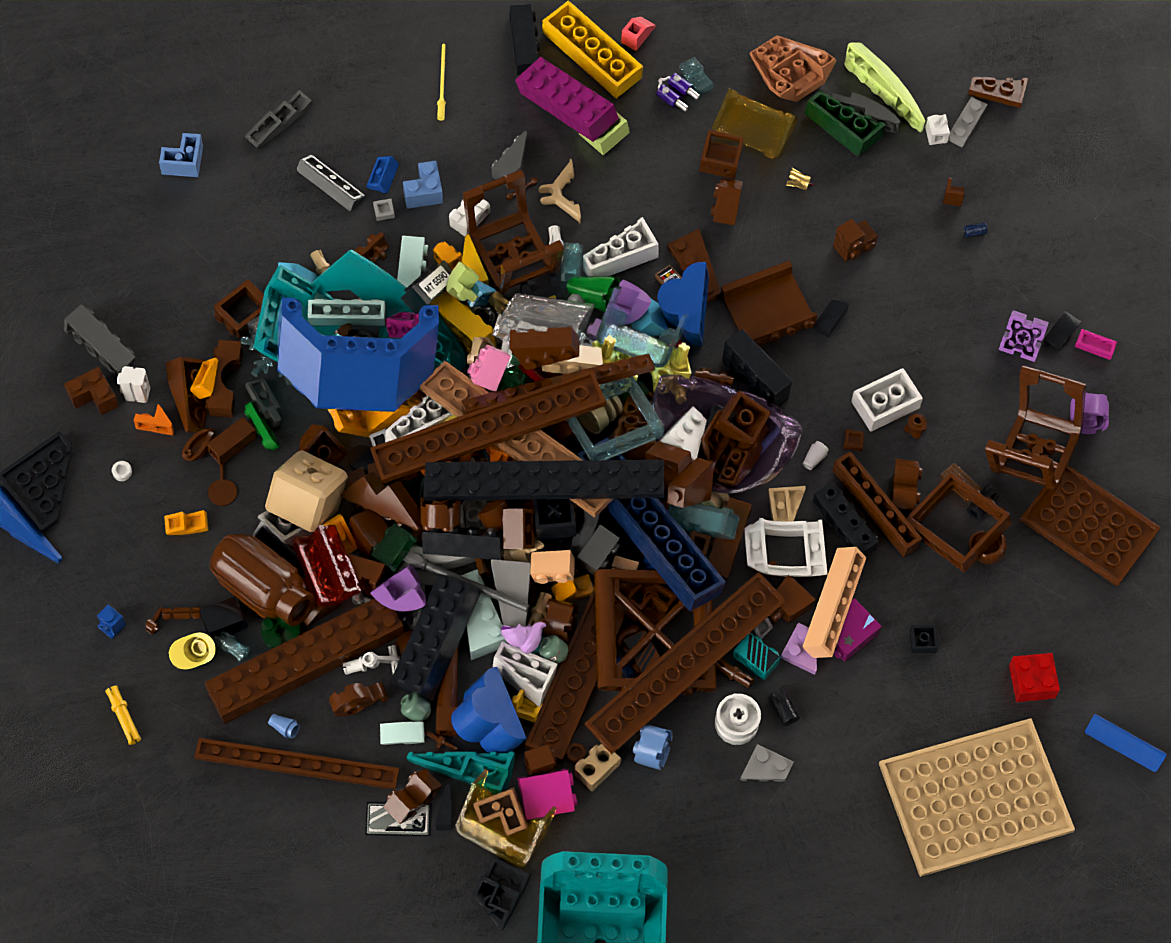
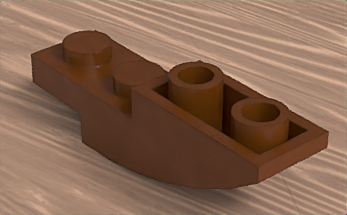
[717,424,768,486]

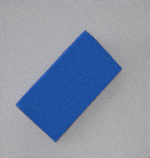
[366,156,399,193]

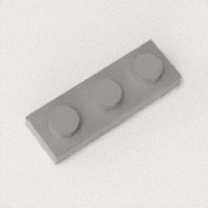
[948,97,987,148]

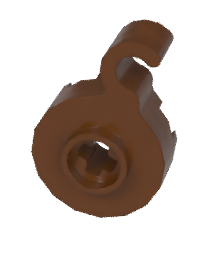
[329,682,389,717]

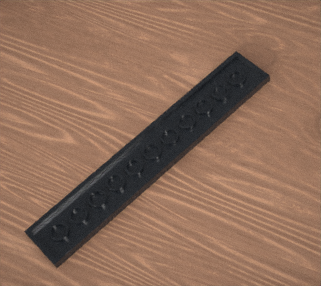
[424,460,664,501]

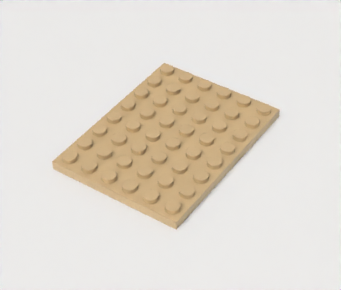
[879,718,1075,877]

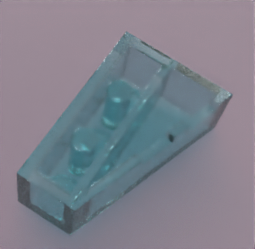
[668,504,740,540]

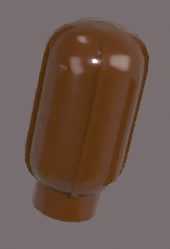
[209,534,315,626]

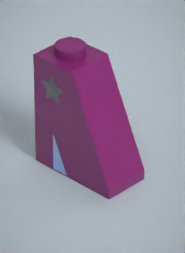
[833,598,882,662]

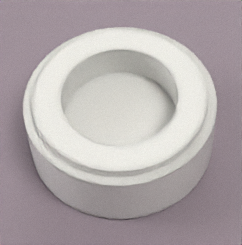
[112,461,132,481]

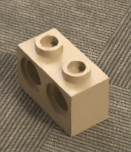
[574,743,621,792]

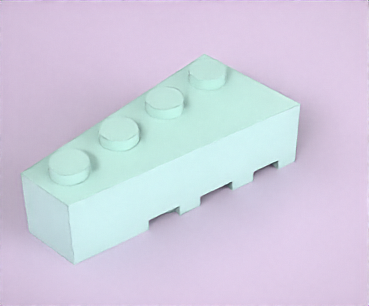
[461,570,508,660]

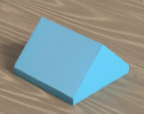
[627,298,669,339]

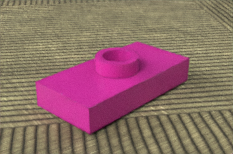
[1075,329,1117,360]

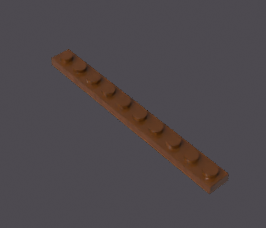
[461,353,655,415]
[194,738,400,790]

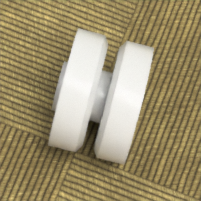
[715,694,761,745]

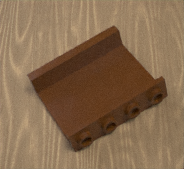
[721,260,817,347]

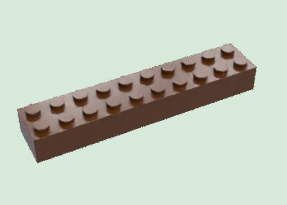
[204,598,404,724]

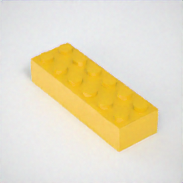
[542,0,643,99]

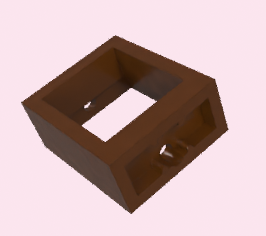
[214,279,264,339]

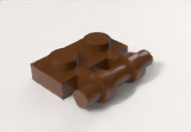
[694,367,734,385]

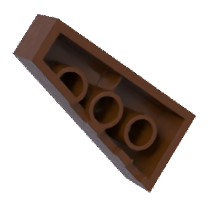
[706,497,752,581]

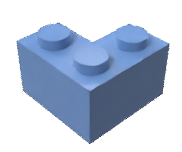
[159,133,203,177]
[403,161,443,209]

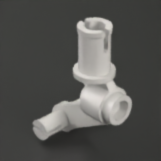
[343,645,400,675]

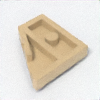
[768,486,806,522]

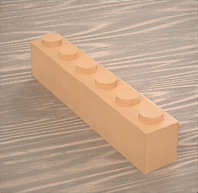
[803,547,866,658]

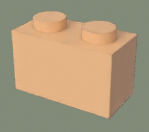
[530,550,575,584]

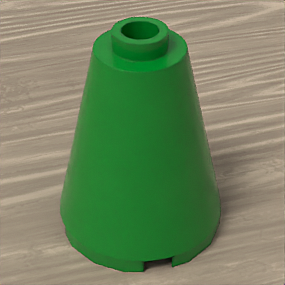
[566,276,620,313]

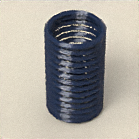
[964,222,988,238]

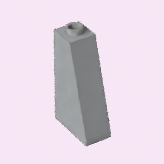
[491,559,531,628]

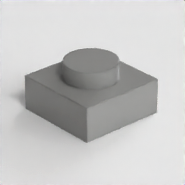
[373,199,395,221]

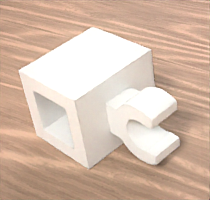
[925,114,950,145]

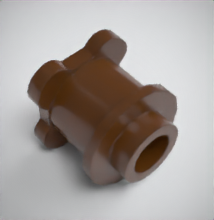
[904,414,927,439]

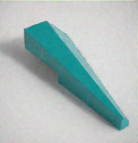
[407,752,515,794]

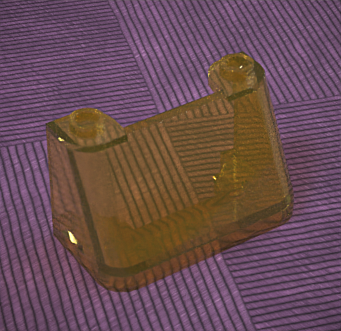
[712,89,798,160]

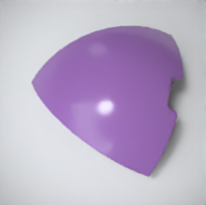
[603,280,651,326]
[371,563,426,611]

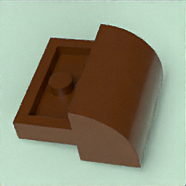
[477,500,520,531]

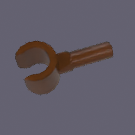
[145,607,163,634]

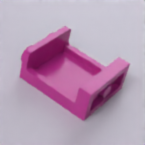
[517,769,577,820]

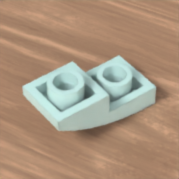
[380,722,424,745]

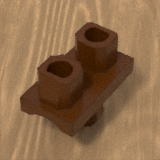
[355,232,390,263]

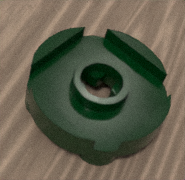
[261,618,302,649]

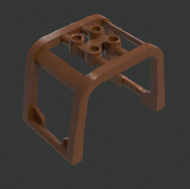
[462,170,564,294]
[985,365,1086,491]

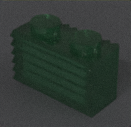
[371,523,417,572]

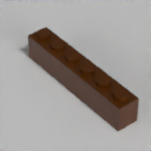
[832,451,922,558]

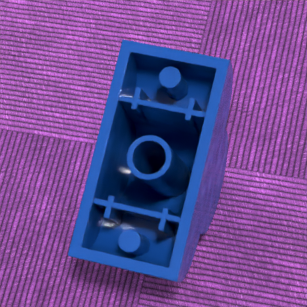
[657,262,709,346]
[451,667,527,753]

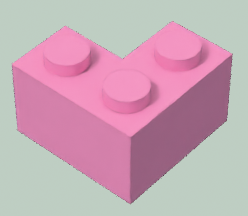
[468,344,510,392]

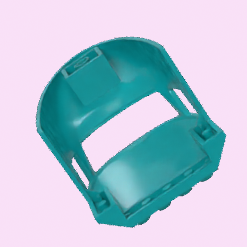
[253,250,466,371]

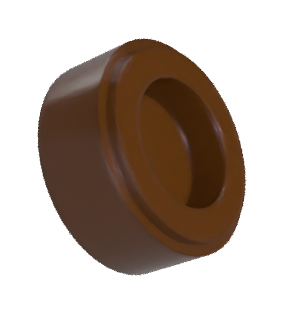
[566,743,586,765]

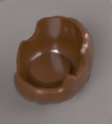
[968,531,1007,565]

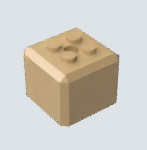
[265,450,348,532]

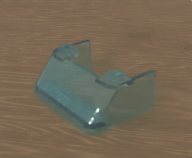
[596,286,689,367]

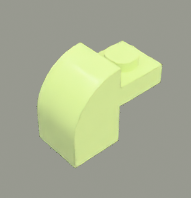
[447,261,480,302]

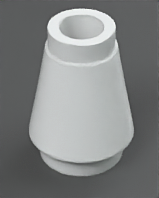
[802,441,829,470]

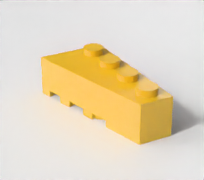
[429,290,498,353]

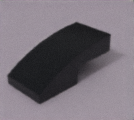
[1044,311,1081,351]

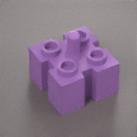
[999,310,1049,362]

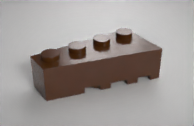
[304,544,387,598]

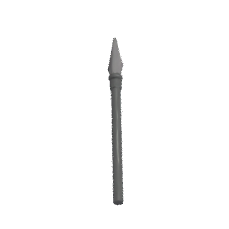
[389,548,530,612]

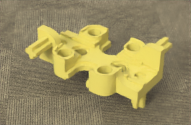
[592,335,691,404]

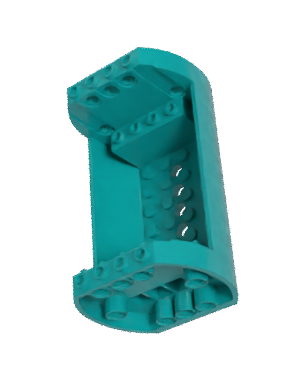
[537,851,668,943]

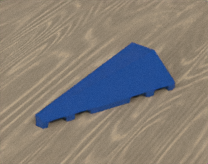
[0,486,63,564]

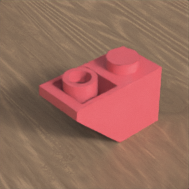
[621,17,656,51]

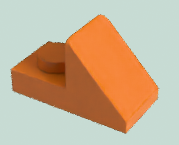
[134,404,174,435]

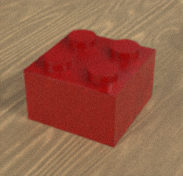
[1009,653,1060,702]

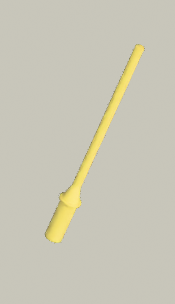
[437,44,446,121]

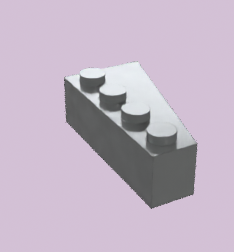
[64,304,135,377]

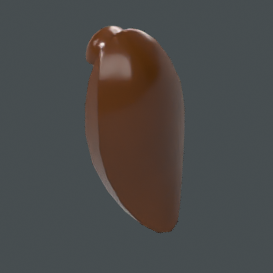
[182,428,216,461]

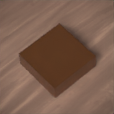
[843,429,865,452]

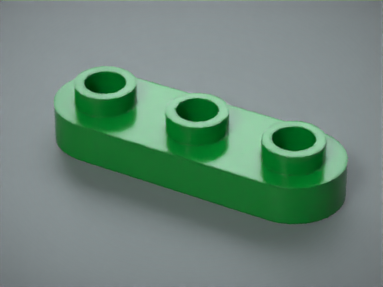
[244,401,280,451]

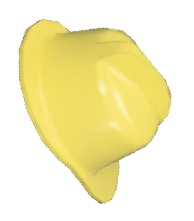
[169,632,216,670]

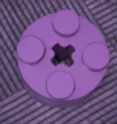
[1070,392,1109,434]

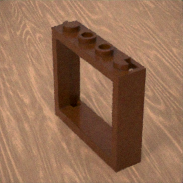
[906,472,1012,573]

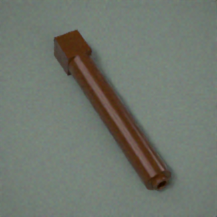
[436,644,459,737]

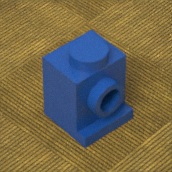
[97,604,126,639]

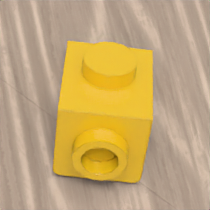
[512,689,543,723]

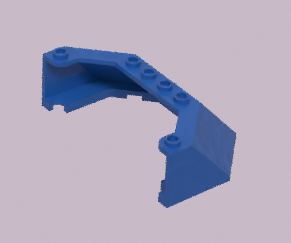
[277,297,439,412]

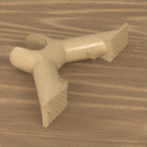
[538,159,581,224]

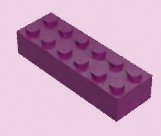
[515,57,619,142]

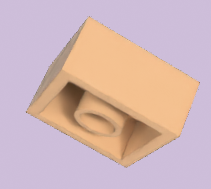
[612,555,639,570]

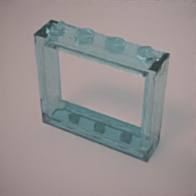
[566,376,664,460]

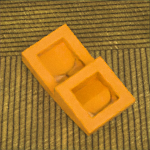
[164,510,208,535]

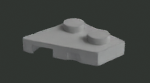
[740,744,794,782]

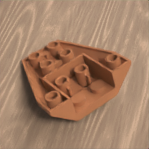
[749,35,836,102]

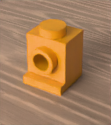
[433,241,462,269]

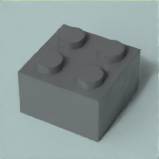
[576,525,620,575]

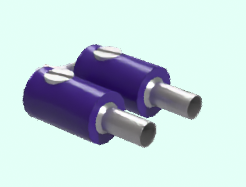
[656,73,700,112]

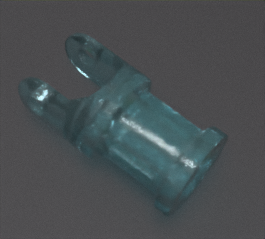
[213,631,250,662]

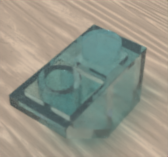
[561,243,583,282]

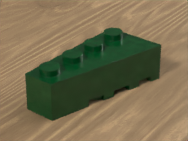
[804,91,886,157]

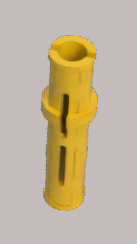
[105,686,141,745]

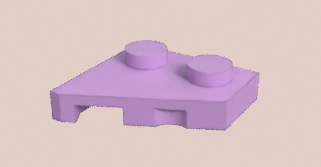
[780,623,817,675]

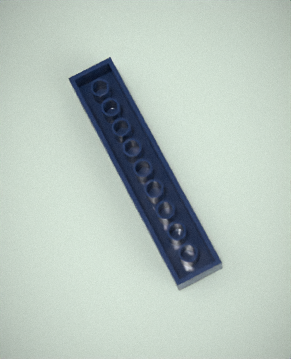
[576,438,726,612]

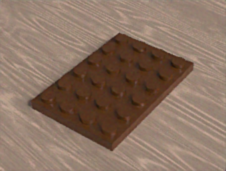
[1020,466,1161,587]

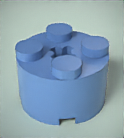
[633,724,673,770]

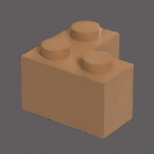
[473,787,528,835]

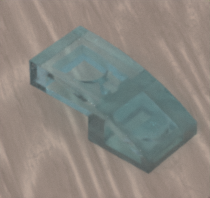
[679,57,713,94]

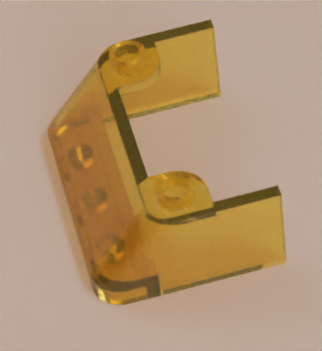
[456,769,557,867]

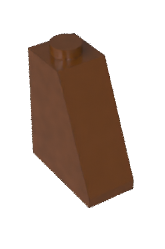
[667,458,714,508]

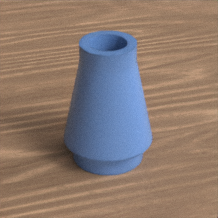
[268,714,300,739]

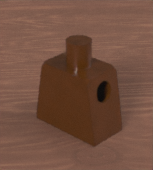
[768,574,816,623]

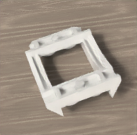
[744,518,827,577]

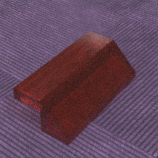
[292,525,362,606]

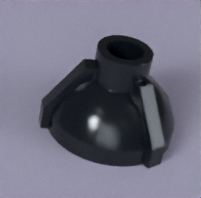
[474,307,499,328]

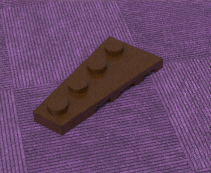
[667,229,721,303]

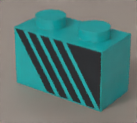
[733,633,780,681]

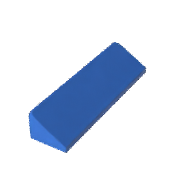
[1085,714,1167,772]

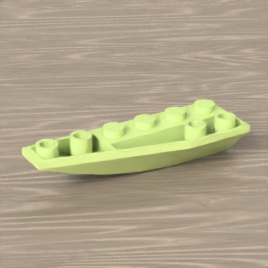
[844,43,925,132]

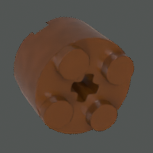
[420,497,460,532]
[541,599,578,643]

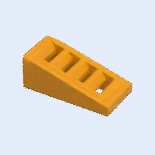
[190,357,218,399]

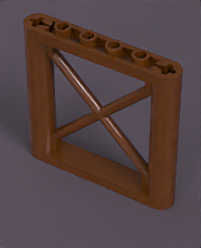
[594,569,717,695]

